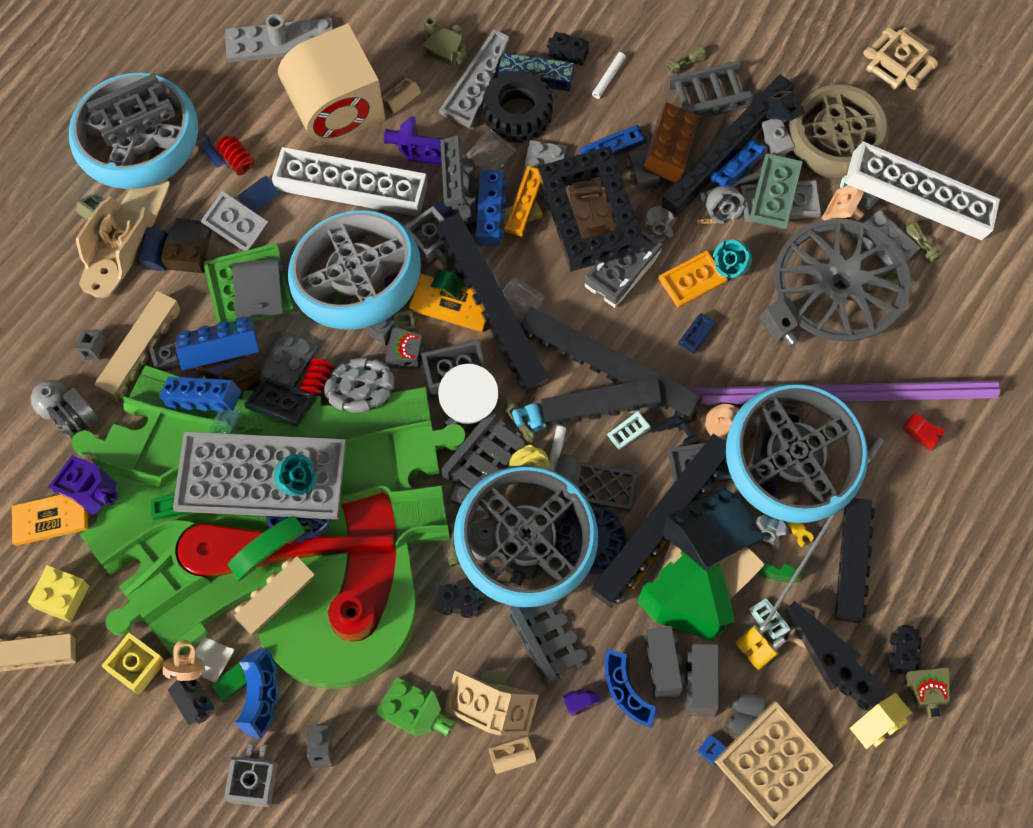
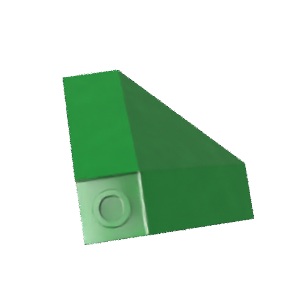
[637,551,735,642]

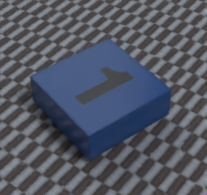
[697,734,727,766]

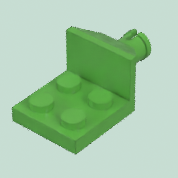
[375,677,455,737]

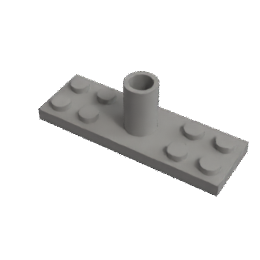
[225,14,333,63]

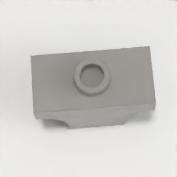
[762,119,795,156]

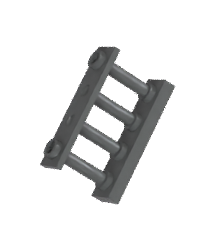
[668,61,753,119]

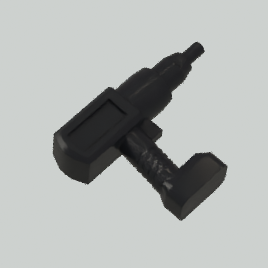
[651,411,700,446]

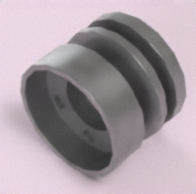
[46,388,99,440]

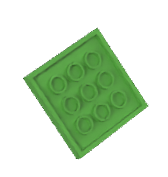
[203,243,294,324]

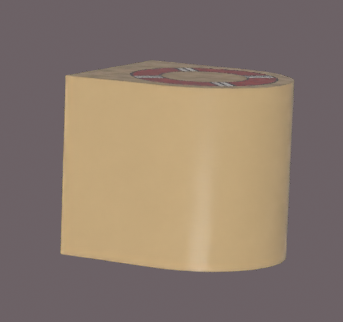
[278,23,386,142]

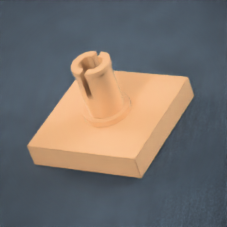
[822,186,865,221]

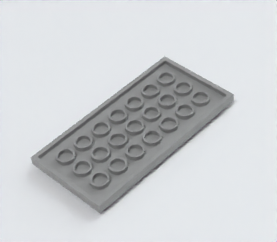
[173,432,346,519]

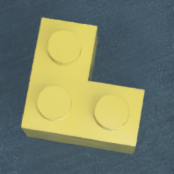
[850,693,912,749]

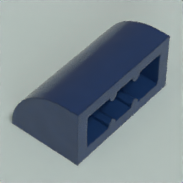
[234,176,280,212]
[139,227,169,271]

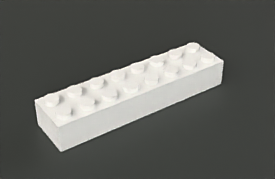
[845,142,1000,240]
[272,147,428,217]

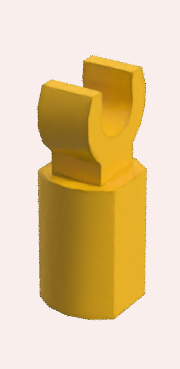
[785,521,814,547]

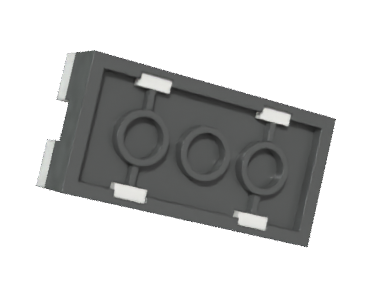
[585,229,663,308]

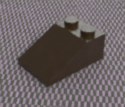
[161,218,212,273]
[196,355,260,395]

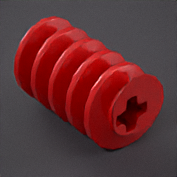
[216,136,255,176]
[299,359,335,397]

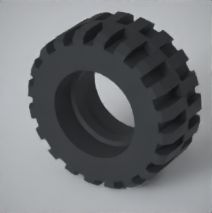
[483,70,553,143]

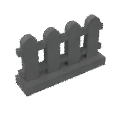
[442,412,524,492]
[507,601,587,686]

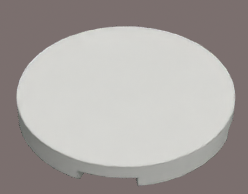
[438,364,498,424]

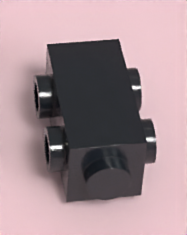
[547,31,589,66]
[436,584,484,618]
[888,625,922,675]
[168,679,214,725]

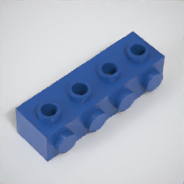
[476,170,507,246]
[159,377,242,412]

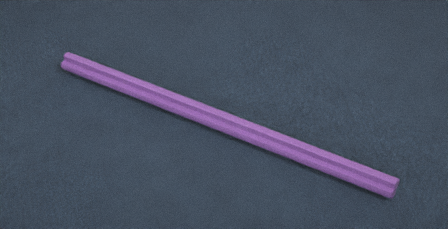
[687,380,1000,405]

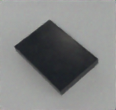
[245,377,316,427]

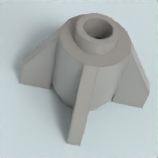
[644,207,674,238]
[756,514,788,551]

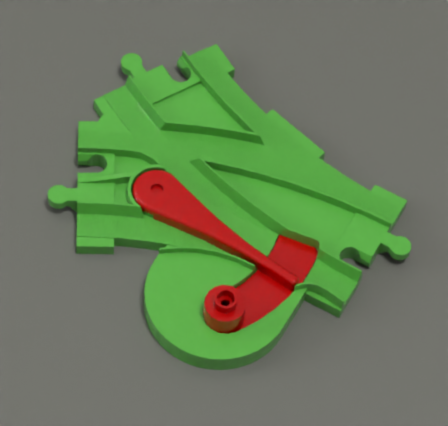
[71,365,466,689]

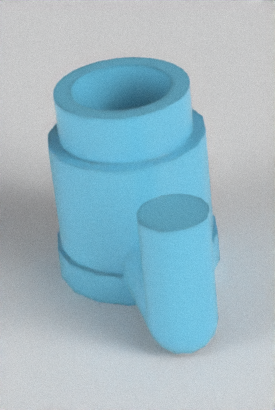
[512,403,546,432]

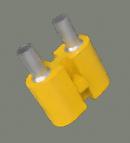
[736,621,786,670]

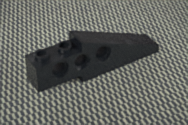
[785,601,890,711]

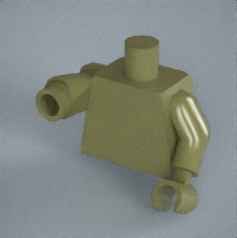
[423,17,467,69]

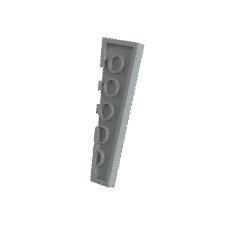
[439,30,510,129]

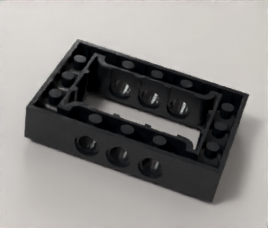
[538,146,644,272]

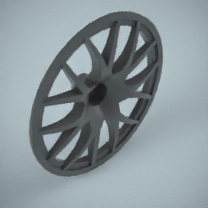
[774,219,911,341]

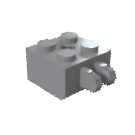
[404,206,454,265]
[224,743,278,808]

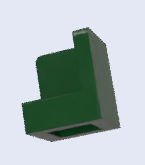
[431,270,464,298]

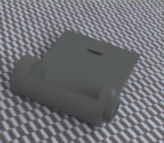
[232,258,284,318]

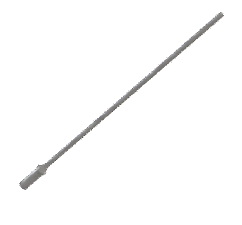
[762,437,884,628]

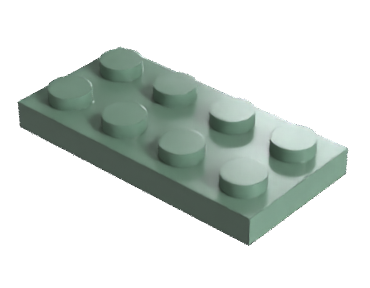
[749,153,803,229]

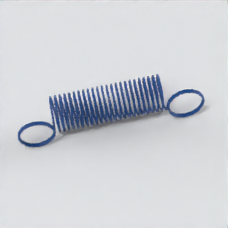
[201,133,230,168]

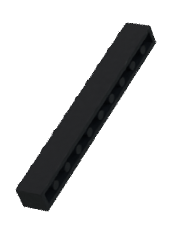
[662,74,794,218]
[437,213,549,393]
[520,306,703,419]
[591,433,727,608]

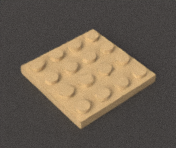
[714,702,833,826]

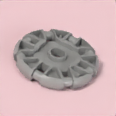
[324,358,395,413]

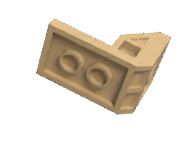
[444,670,539,736]

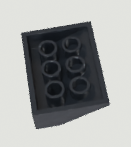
[663,488,764,571]

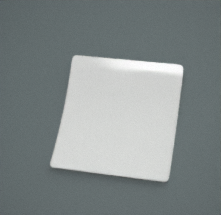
[195,637,234,682]

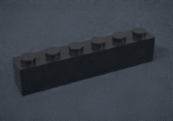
[541,377,664,427]
[834,498,875,623]

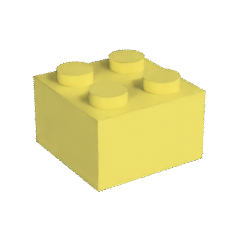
[28,565,89,623]
[102,633,165,695]

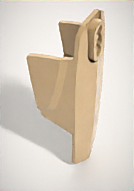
[76,179,170,298]

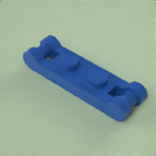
[579,125,647,155]
[710,139,768,186]

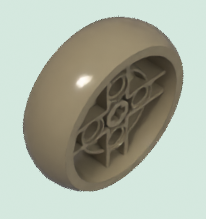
[788,84,890,179]

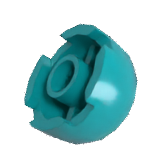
[713,240,753,278]
[274,454,317,496]

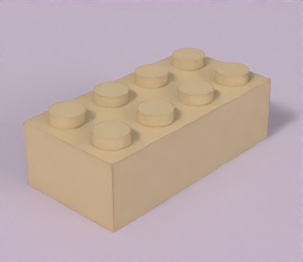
[234,557,314,636]

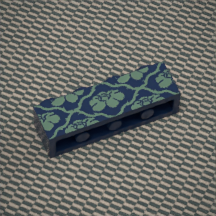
[499,53,574,92]

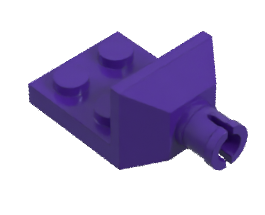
[384,116,443,165]
[48,455,118,515]

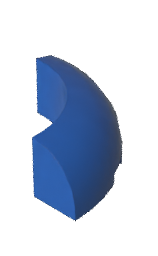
[235,648,279,739]
[604,649,659,728]

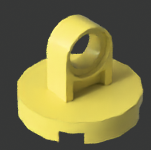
[509,445,550,469]

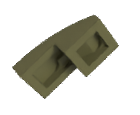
[393,299,416,331]

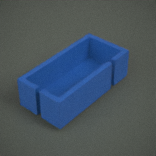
[176,316,259,370]

